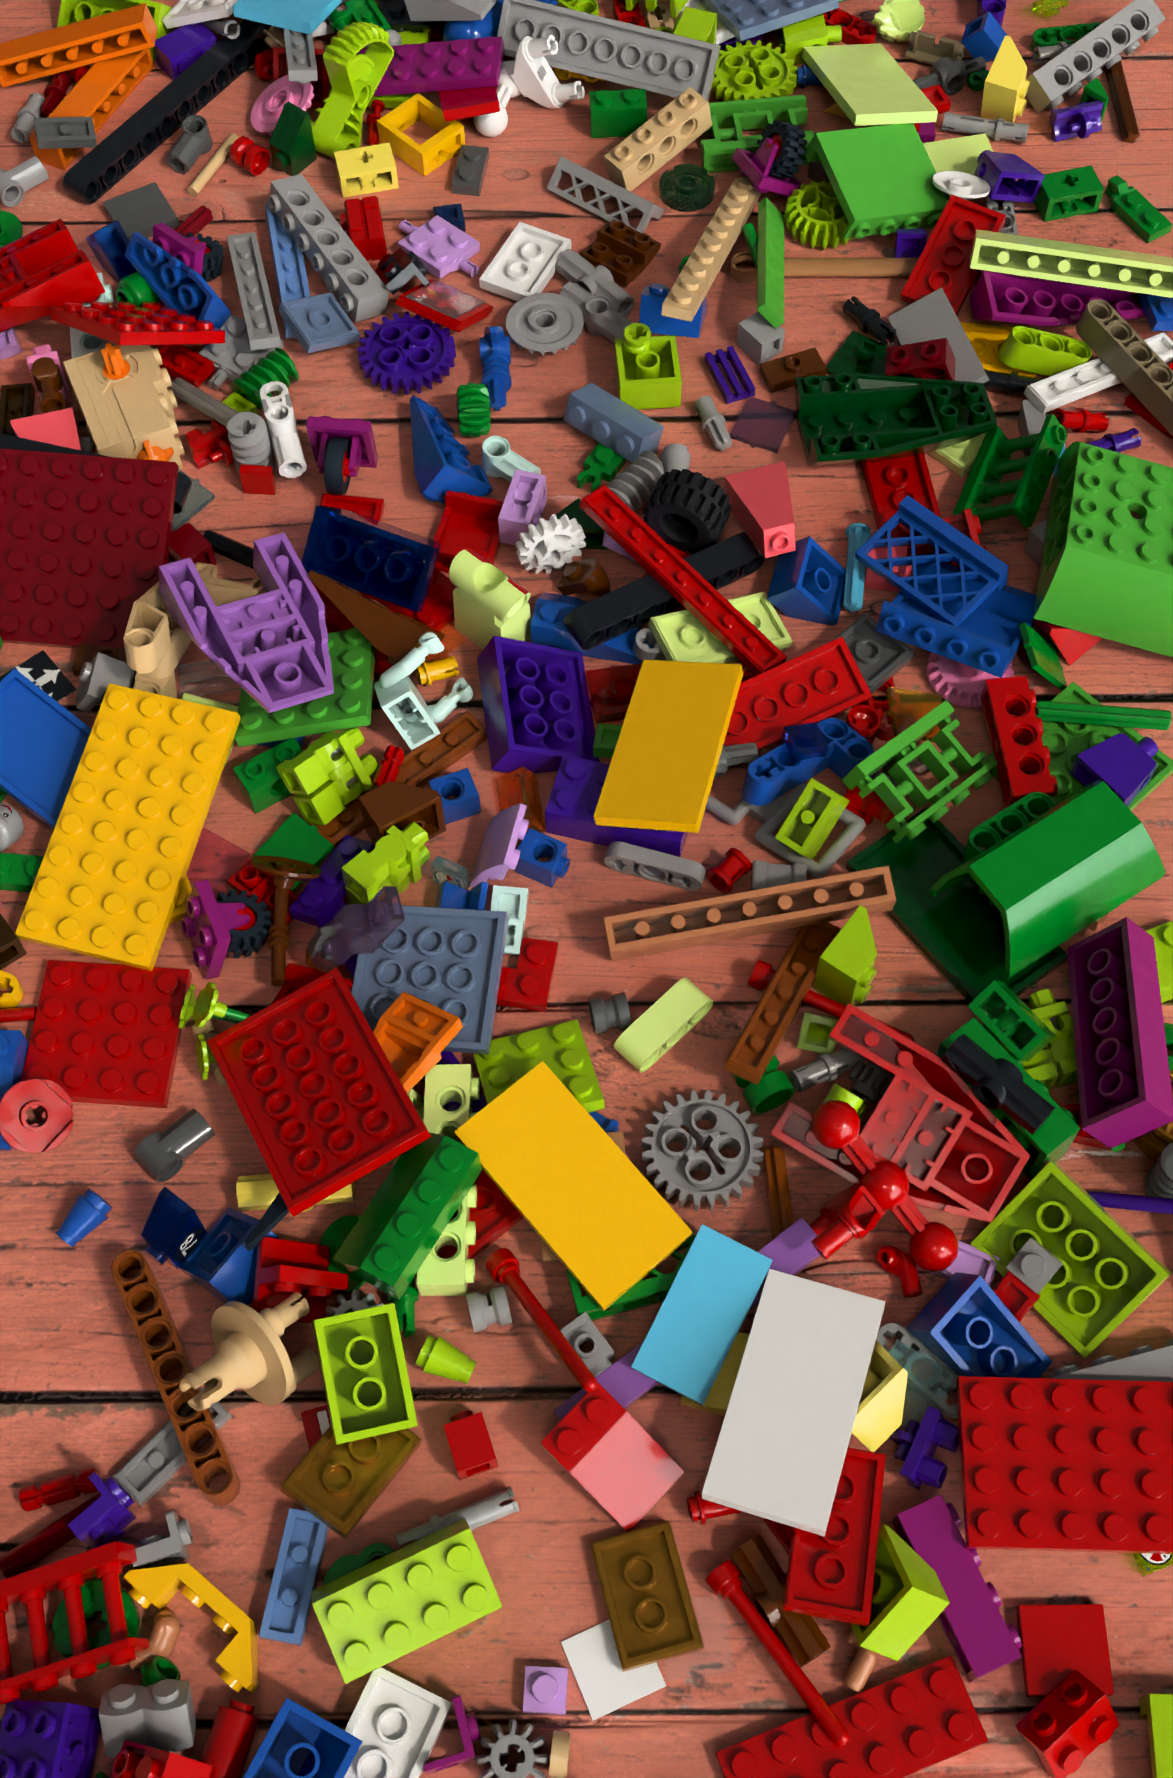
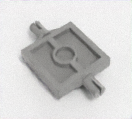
[199,314,283,391]

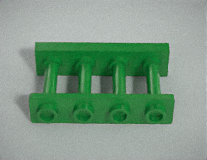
[952,414,1067,528]

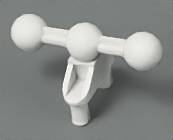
[473,35,585,138]

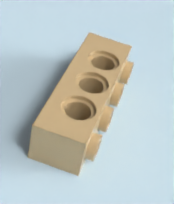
[604,87,713,192]

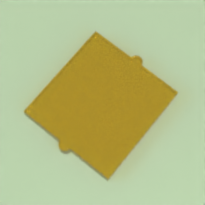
[886,687,943,742]

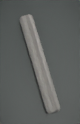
[170,377,239,426]

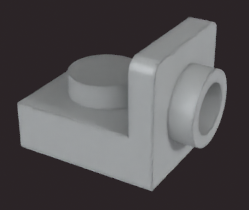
[132,1510,193,1569]

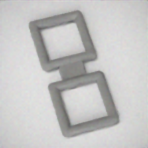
[706,754,865,879]

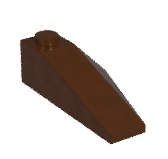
[308,570,445,668]

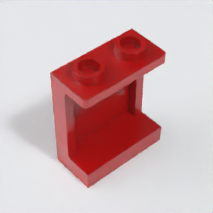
[424,491,504,573]

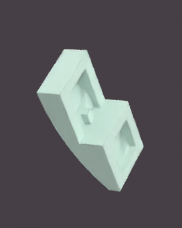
[490,885,529,955]

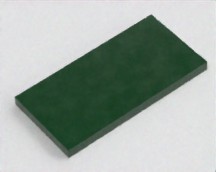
[846,807,1068,1003]

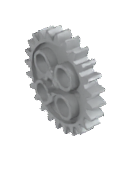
[641,1090,764,1211]

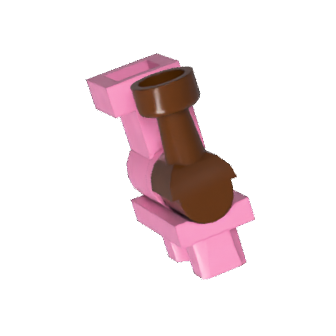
[26,344,81,433]

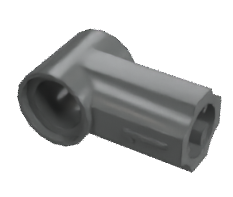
[166,115,213,175]
[134,1108,215,1183]

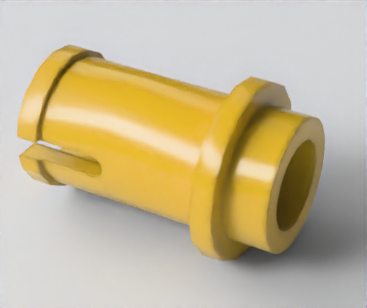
[415,656,459,687]

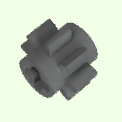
[849,1060,892,1104]

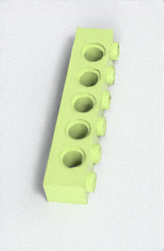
[417,1064,480,1296]

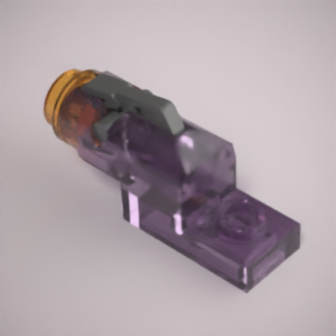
[305,886,405,973]

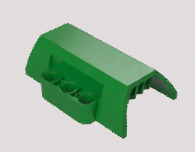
[929,780,1166,980]

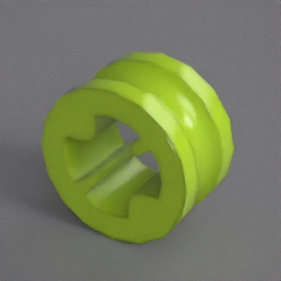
[624,323,651,354]

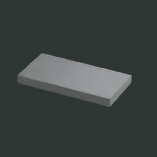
[888,287,989,383]

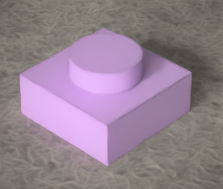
[523,1666,568,1715]

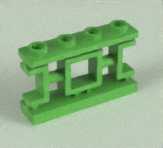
[700,95,814,174]
[842,700,998,844]

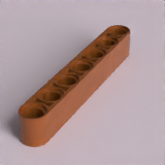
[111,1250,240,1506]

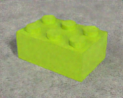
[312,1303,418,1445]

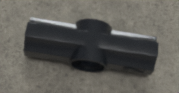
[941,1033,1055,1135]

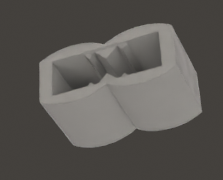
[99,1679,196,1758]

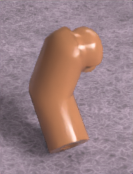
[842,1627,877,1692]

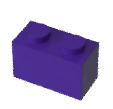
[153,22,217,80]

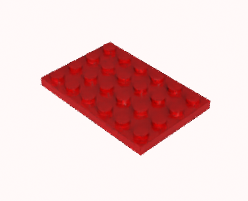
[207,968,431,1217]
[956,1376,1173,1554]

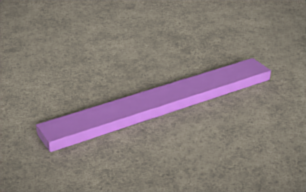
[554,1217,820,1421]

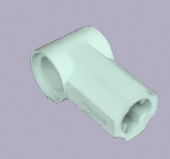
[482,436,541,483]

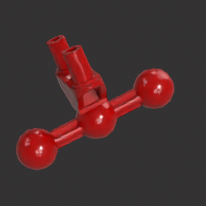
[809,1100,958,1272]

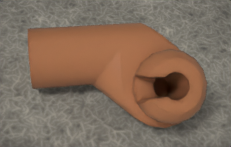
[129,1610,180,1671]

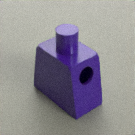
[974,150,1045,203]
[1070,733,1158,807]

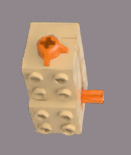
[63,342,185,470]

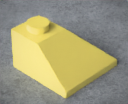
[852,1340,908,1452]

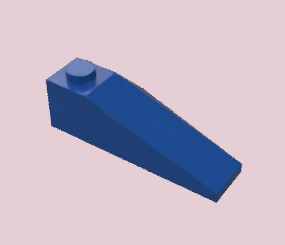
[125,232,231,329]
[410,395,493,504]
[530,592,654,666]

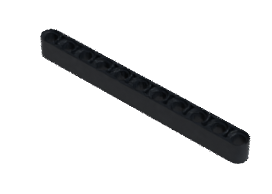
[63,19,271,204]

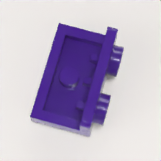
[68,1471,136,1549]

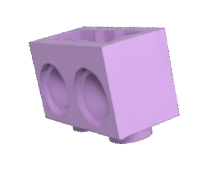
[498,469,547,546]

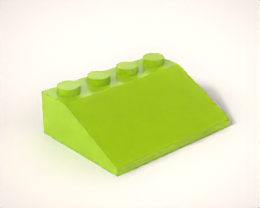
[970,1161,1172,1358]

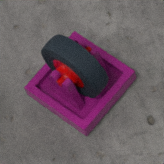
[306,416,378,495]

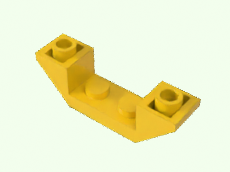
[123,1563,259,1693]

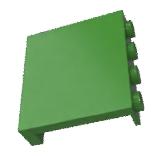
[806,123,949,239]

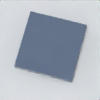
[278,292,361,354]

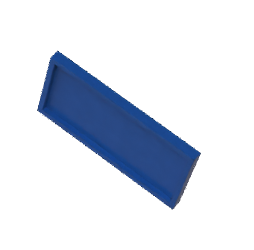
[0,668,92,830]

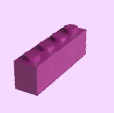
[892,1495,1022,1683]

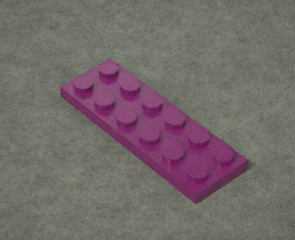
[356,36,504,96]

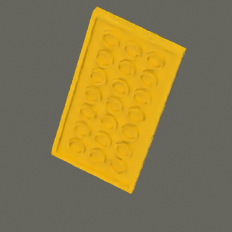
[15,683,241,971]

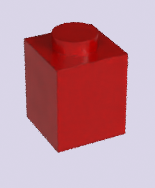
[443,1410,498,1480]

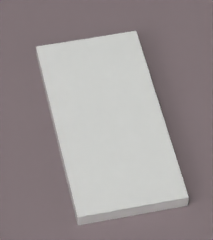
[702,1269,886,1537]

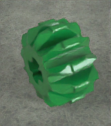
[456,383,491,437]

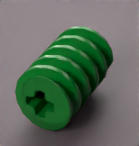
[231,347,299,410]

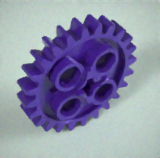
[357,311,456,395]

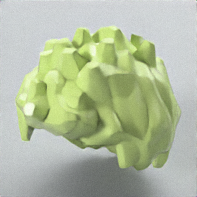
[872,0,925,42]

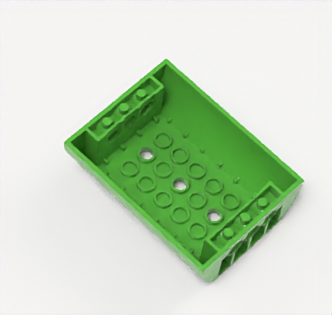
[1033,441,1173,657]

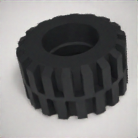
[643,469,732,554]

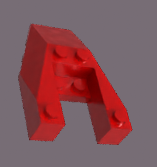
[0,218,105,332]
[771,1003,1030,1222]

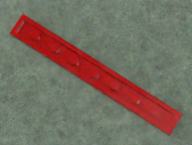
[579,484,787,676]

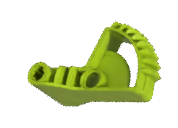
[310,21,394,159]

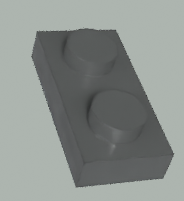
[34,117,96,149]
[451,145,489,196]

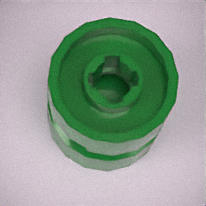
[731,1054,795,1114]

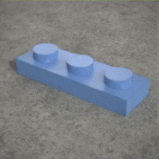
[259,1508,329,1646]

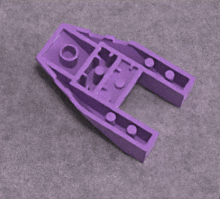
[159,532,334,713]

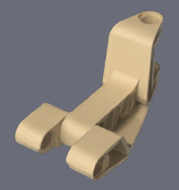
[123,562,266,698]

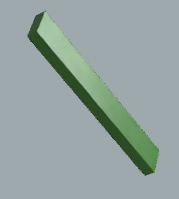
[757,197,784,328]

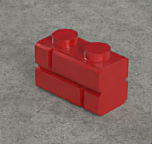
[340,196,387,262]

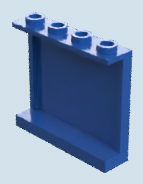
[875,554,1036,678]

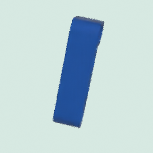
[742,718,874,806]

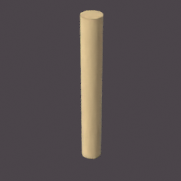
[187,133,239,197]

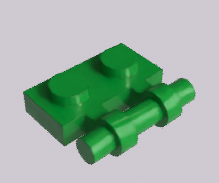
[328,0,391,32]

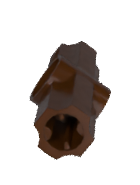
[730,1534,831,1668]

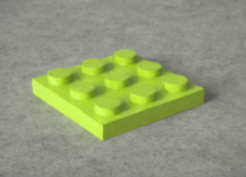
[473,1019,605,1113]

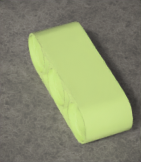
[614,977,713,1073]

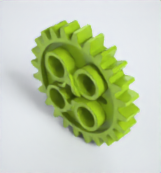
[711,40,797,102]

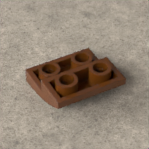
[579,219,661,287]

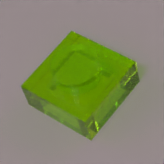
[1032,0,1069,18]

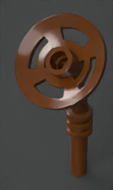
[251,856,322,986]

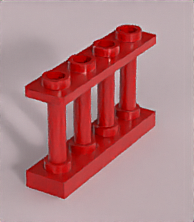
[0,1541,150,1705]

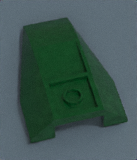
[795,373,998,466]

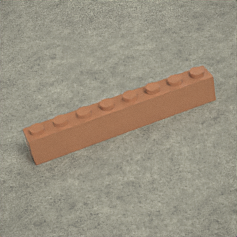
[604,866,896,961]

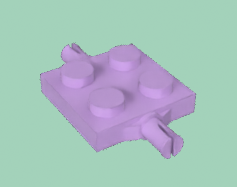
[397,215,480,279]

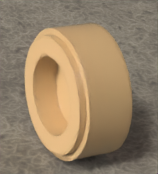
[549,1730,571,1778]

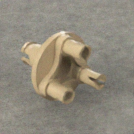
[179,1292,320,1411]

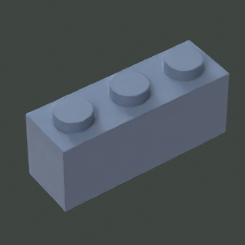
[564,383,664,463]

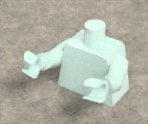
[374,632,473,750]

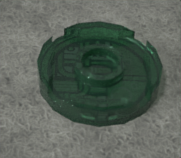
[659,164,715,212]

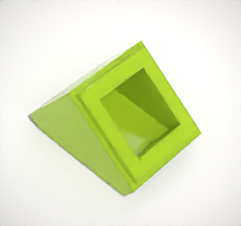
[797,1011,839,1054]

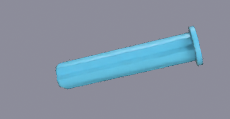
[843,523,871,613]

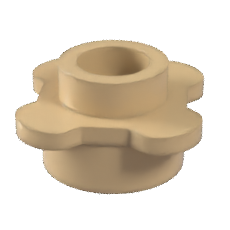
[263,25,285,49]

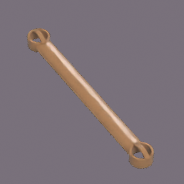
[730,251,984,283]

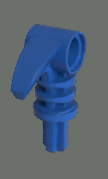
[479,326,512,411]

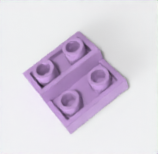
[469,803,529,888]

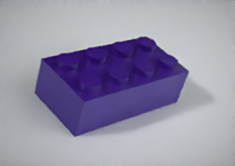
[545,754,688,857]

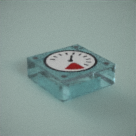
[431,856,470,890]

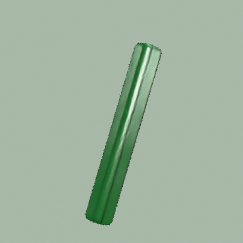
[1035,700,1172,730]

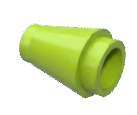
[415,1335,477,1384]

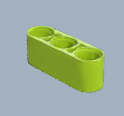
[998,326,1092,377]

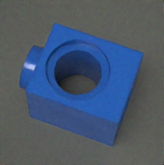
[429,768,481,825]
[515,828,570,888]

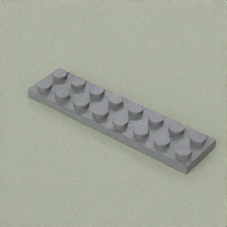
[497,0,721,101]

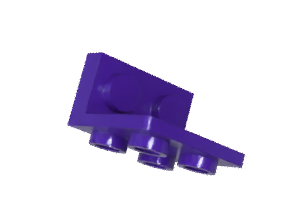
[0,1700,101,1778]

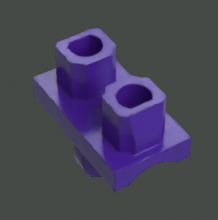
[1049,100,1103,142]
[889,1405,960,1489]

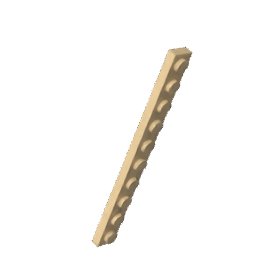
[661,177,762,322]

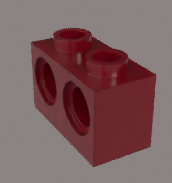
[885,338,955,381]

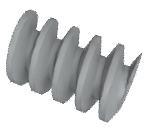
[226,412,275,477]
[607,450,664,511]

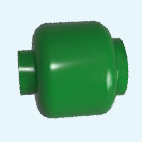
[116,271,161,307]

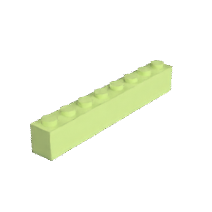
[970,229,1173,298]

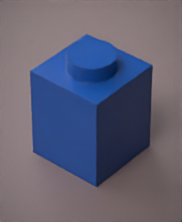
[961,11,1008,63]

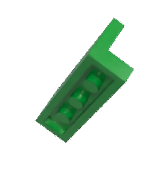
[566,1229,717,1321]

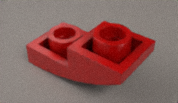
[227,857,298,925]

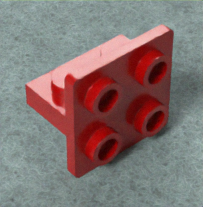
[253,1237,348,1324]

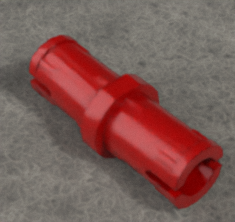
[1052,408,1109,433]

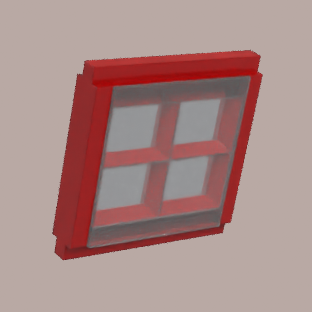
[396,279,493,332]

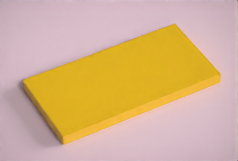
[593,660,743,833]
[454,1061,693,1311]

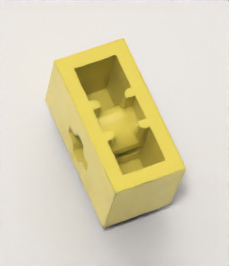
[334,142,399,198]

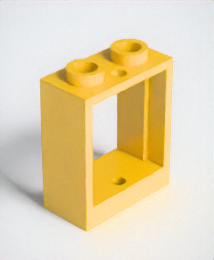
[377,93,465,177]

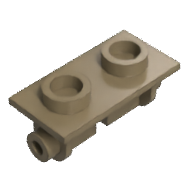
[905,30,965,65]

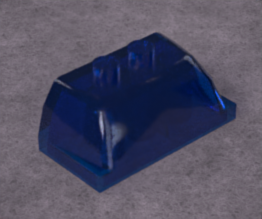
[301,506,442,612]

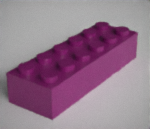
[1067,917,1173,1148]

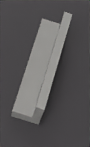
[546,156,665,233]

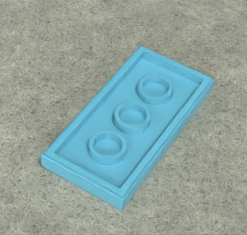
[631,1224,773,1406]

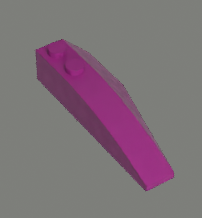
[970,271,1146,326]

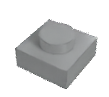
[1006,1238,1063,1294]

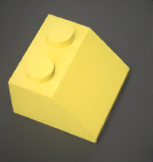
[980,35,1030,122]

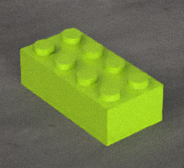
[311,1518,503,1684]

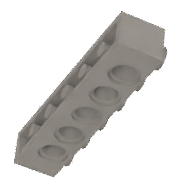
[1026,0,1166,114]
[267,174,389,323]

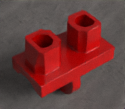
[185,419,234,469]

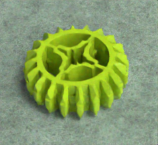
[784,179,854,250]

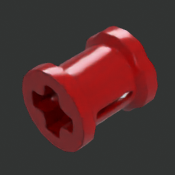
[706,848,752,894]

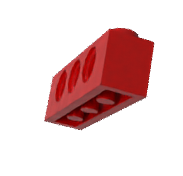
[980,676,1057,808]

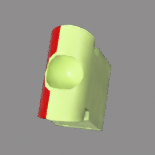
[449,549,531,650]

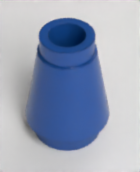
[55,1188,112,1247]

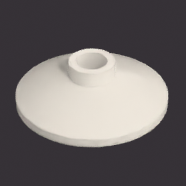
[932,171,990,200]

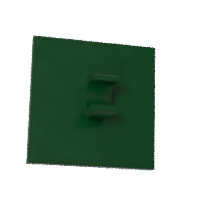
[826,331,888,375]

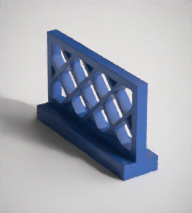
[855,495,1008,627]

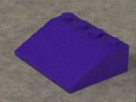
[477,636,600,775]

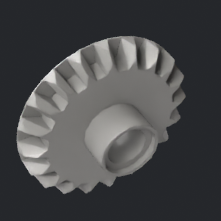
[506,293,584,356]

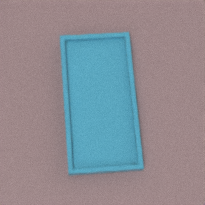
[233,0,343,35]

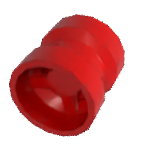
[230,136,270,176]
[846,705,881,744]

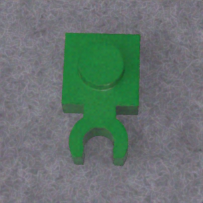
[577,443,626,492]

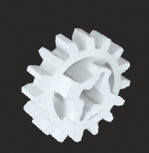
[515,514,586,574]

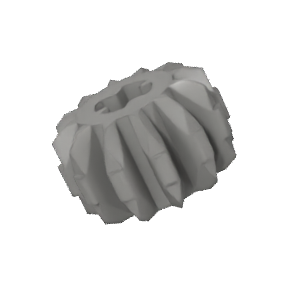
[476,1719,550,1778]

